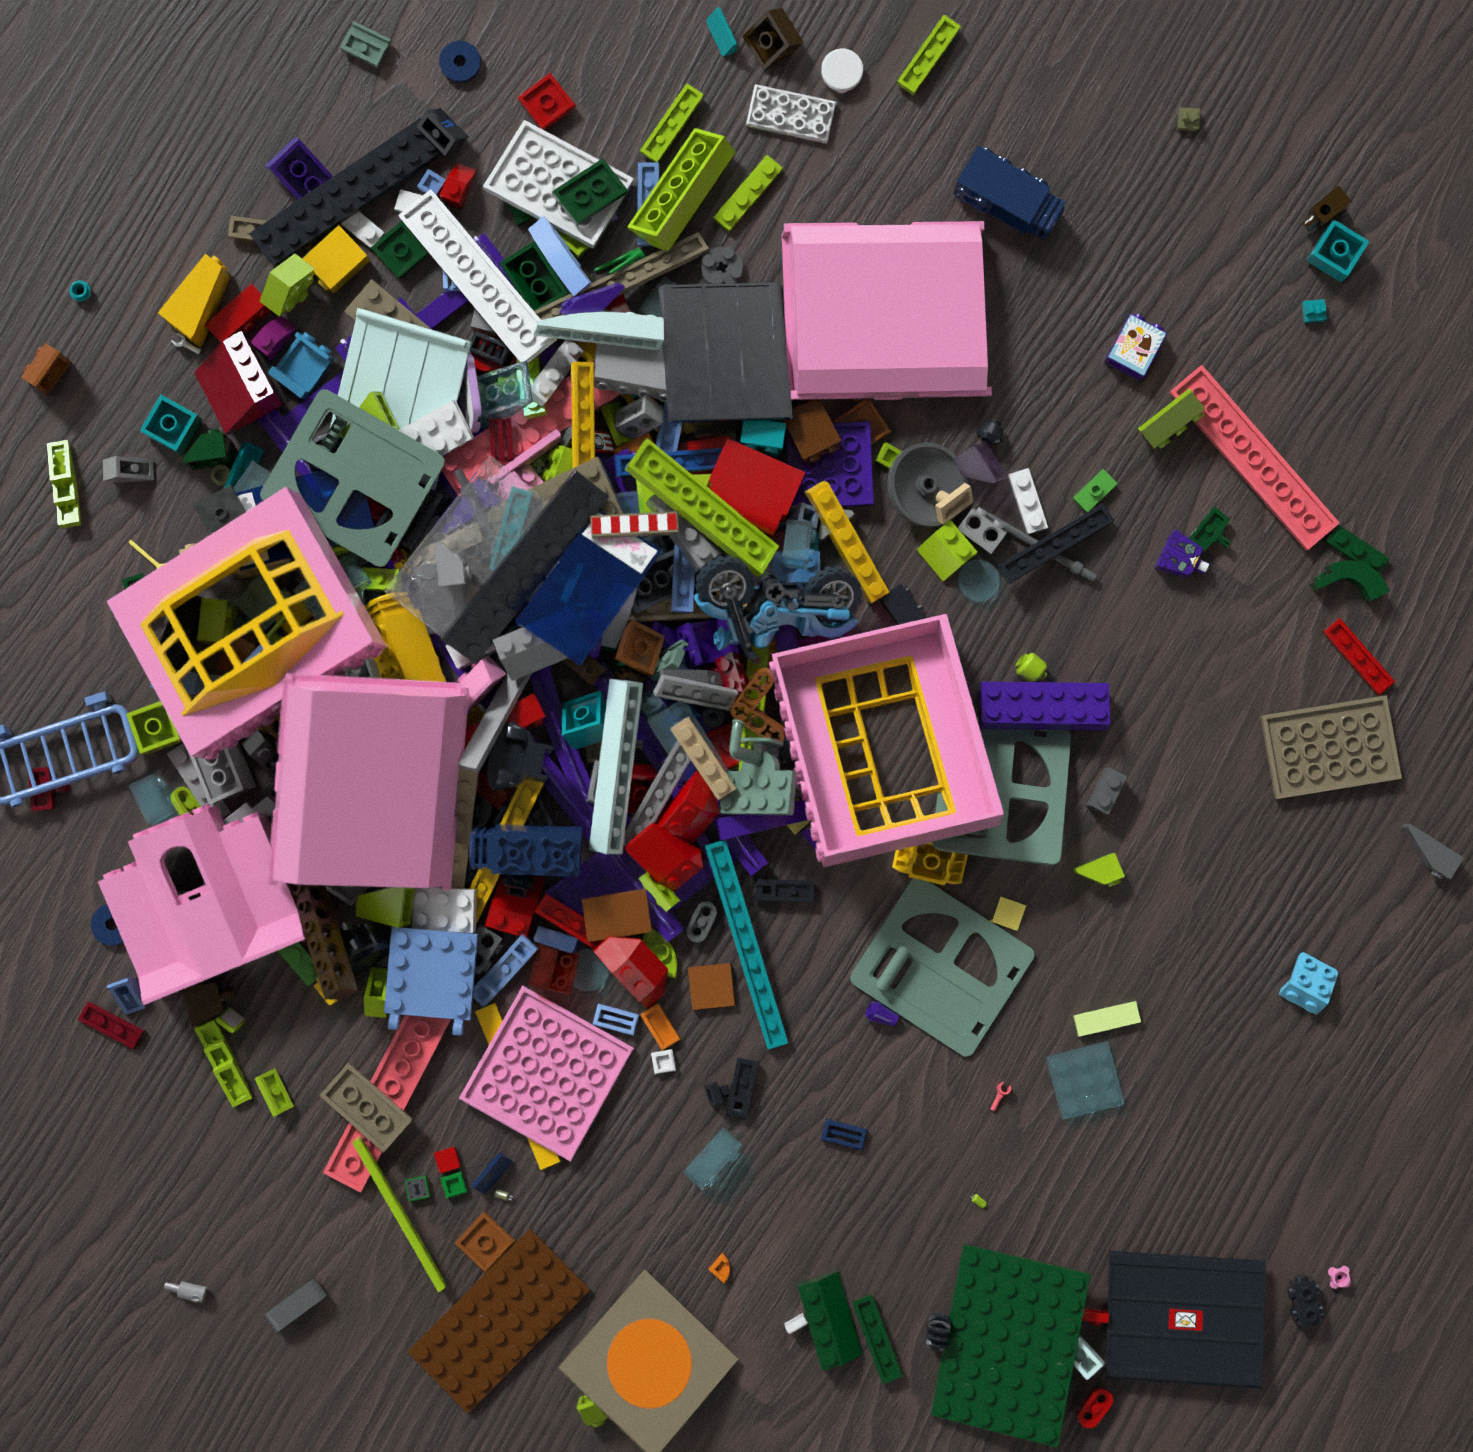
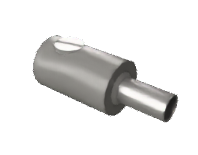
[164,1281,207,1303]

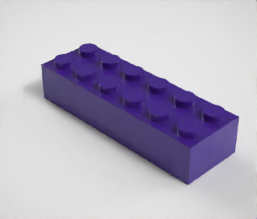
[979,682,1110,731]

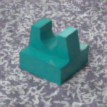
[1302,299,1327,323]

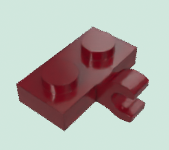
[28,767,70,811]

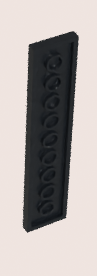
[249,118,443,269]
[441,469,610,665]

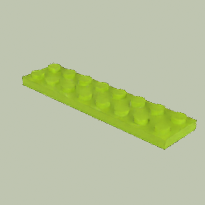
[625,438,779,577]

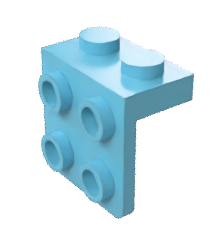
[1279,952,1338,1015]

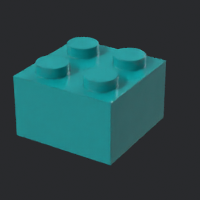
[1306,219,1369,283]
[140,394,203,455]
[740,420,786,458]

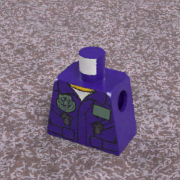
[1154,529,1209,577]

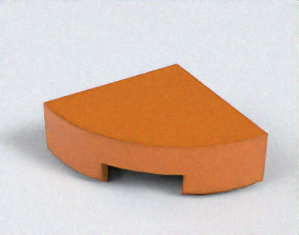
[708,1252,730,1284]

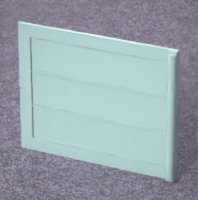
[330,308,472,490]

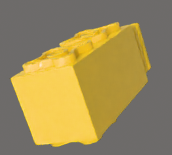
[365,591,446,682]

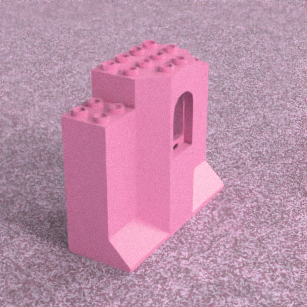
[98,804,306,1005]

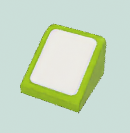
[216,1008,246,1033]

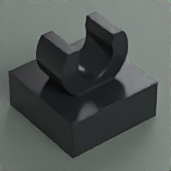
[704,1082,730,1105]

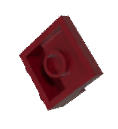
[702,652,752,700]

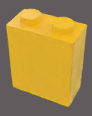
[302,225,370,294]

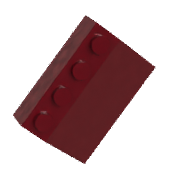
[194,331,282,436]

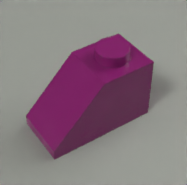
[251,315,298,361]

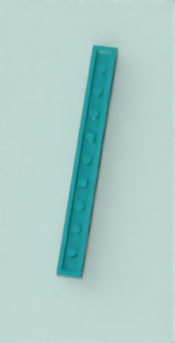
[705,840,788,1050]

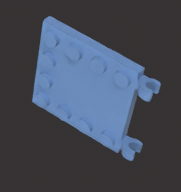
[384,927,478,1035]

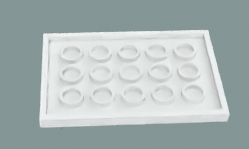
[483,120,634,248]

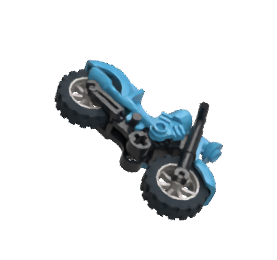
[694,555,863,665]

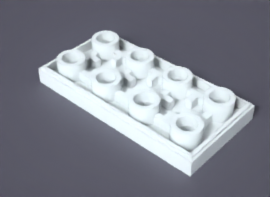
[746,84,836,144]

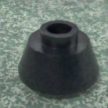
[976,419,1004,445]

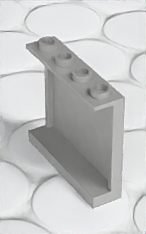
[594,310,667,402]

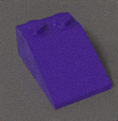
[265,137,333,200]

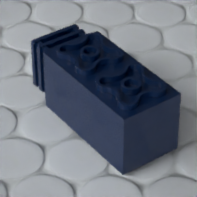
[953,146,1066,241]
[469,824,583,877]

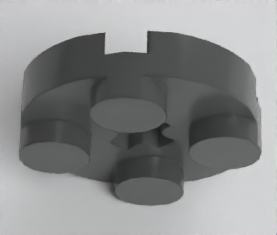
[701,247,743,284]

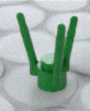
[594,248,646,275]

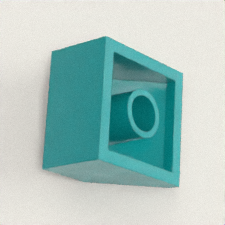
[562,691,606,750]

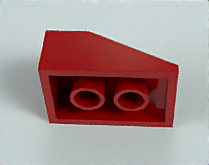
[624,822,703,892]
[485,874,546,937]

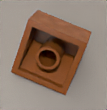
[21,343,72,396]

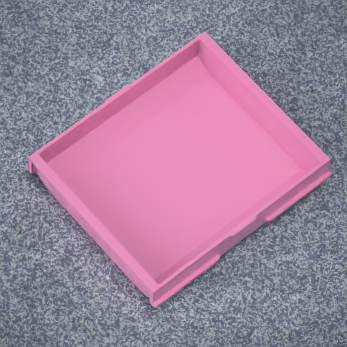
[781,221,992,400]
[268,673,469,890]

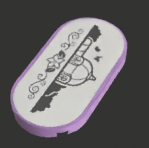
[459,352,481,433]

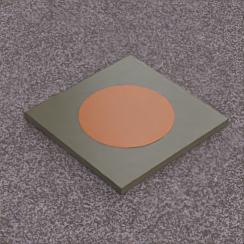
[558,1270,738,1452]

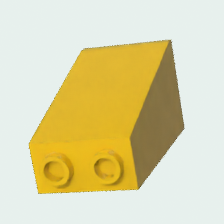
[158,254,231,348]

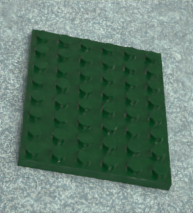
[931,1244,1091,1448]

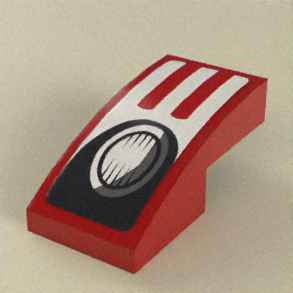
[595,431,615,456]

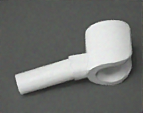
[171,333,201,354]

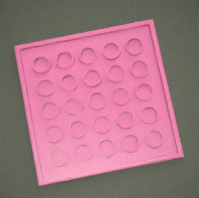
[459,986,634,1161]

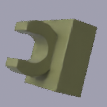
[1177,107,1200,131]

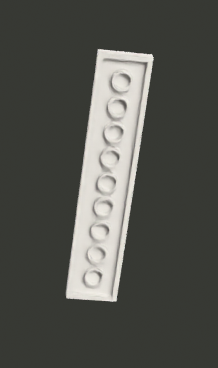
[398,190,557,366]

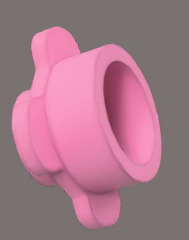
[1328,1266,1351,1289]

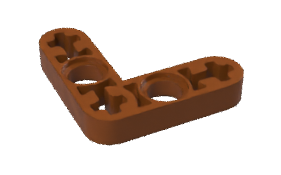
[731,668,785,742]

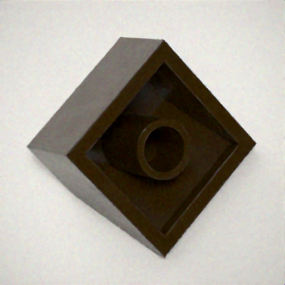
[743,8,804,70]

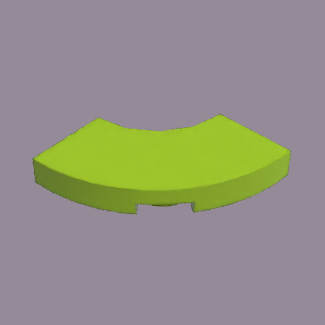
[642,928,677,978]

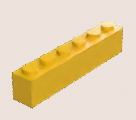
[805,481,889,603]

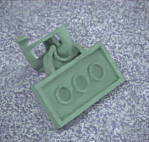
[719,720,797,815]

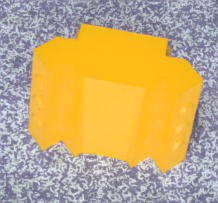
[892,834,968,885]

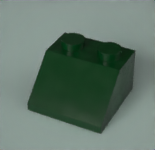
[183,429,234,470]

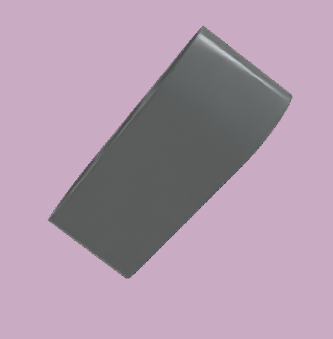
[264,1278,327,1333]

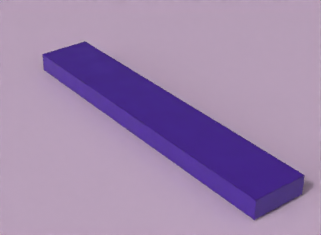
[716,800,807,840]

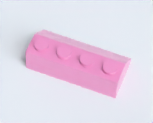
[457,656,506,715]

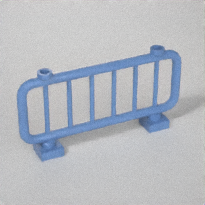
[0,691,139,807]

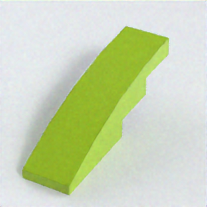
[47,440,81,529]
[194,1017,252,1107]

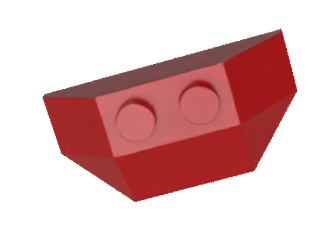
[655,771,719,843]
[593,936,668,1009]

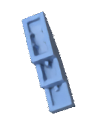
[528,216,591,296]

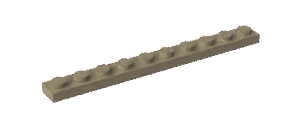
[534,232,709,320]

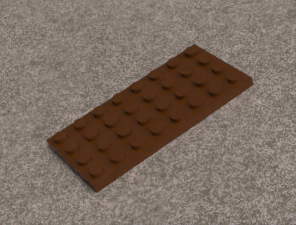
[408,1228,590,1414]

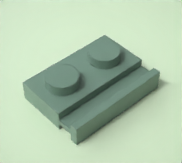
[340,21,391,68]
[648,639,688,682]

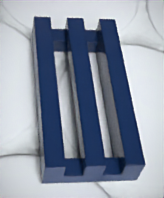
[821,1118,867,1150]

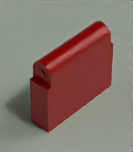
[706,438,805,536]

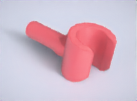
[991,1082,1011,1111]

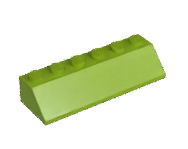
[628,128,735,251]

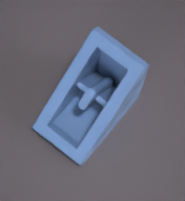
[107,977,145,1015]

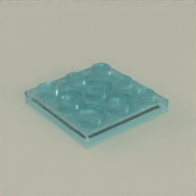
[1045,1041,1124,1120]

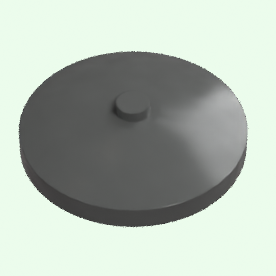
[887,442,968,527]

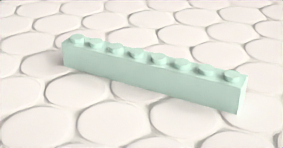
[589,679,643,854]

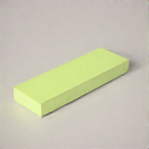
[1073,1001,1141,1037]

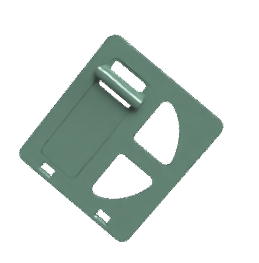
[260,389,445,567]
[932,716,1071,866]
[850,878,1034,1056]

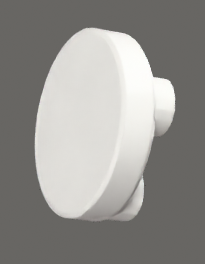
[821,49,863,93]

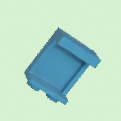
[268,332,335,399]

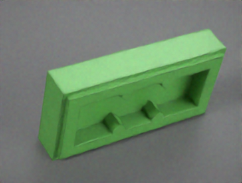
[1072,469,1118,513]

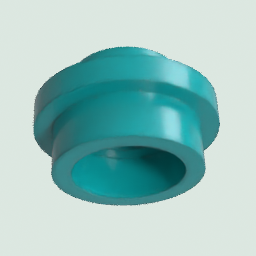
[69,280,91,302]

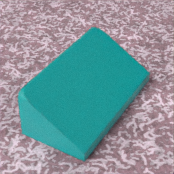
[706,7,737,57]

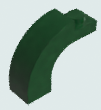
[1310,561,1390,603]

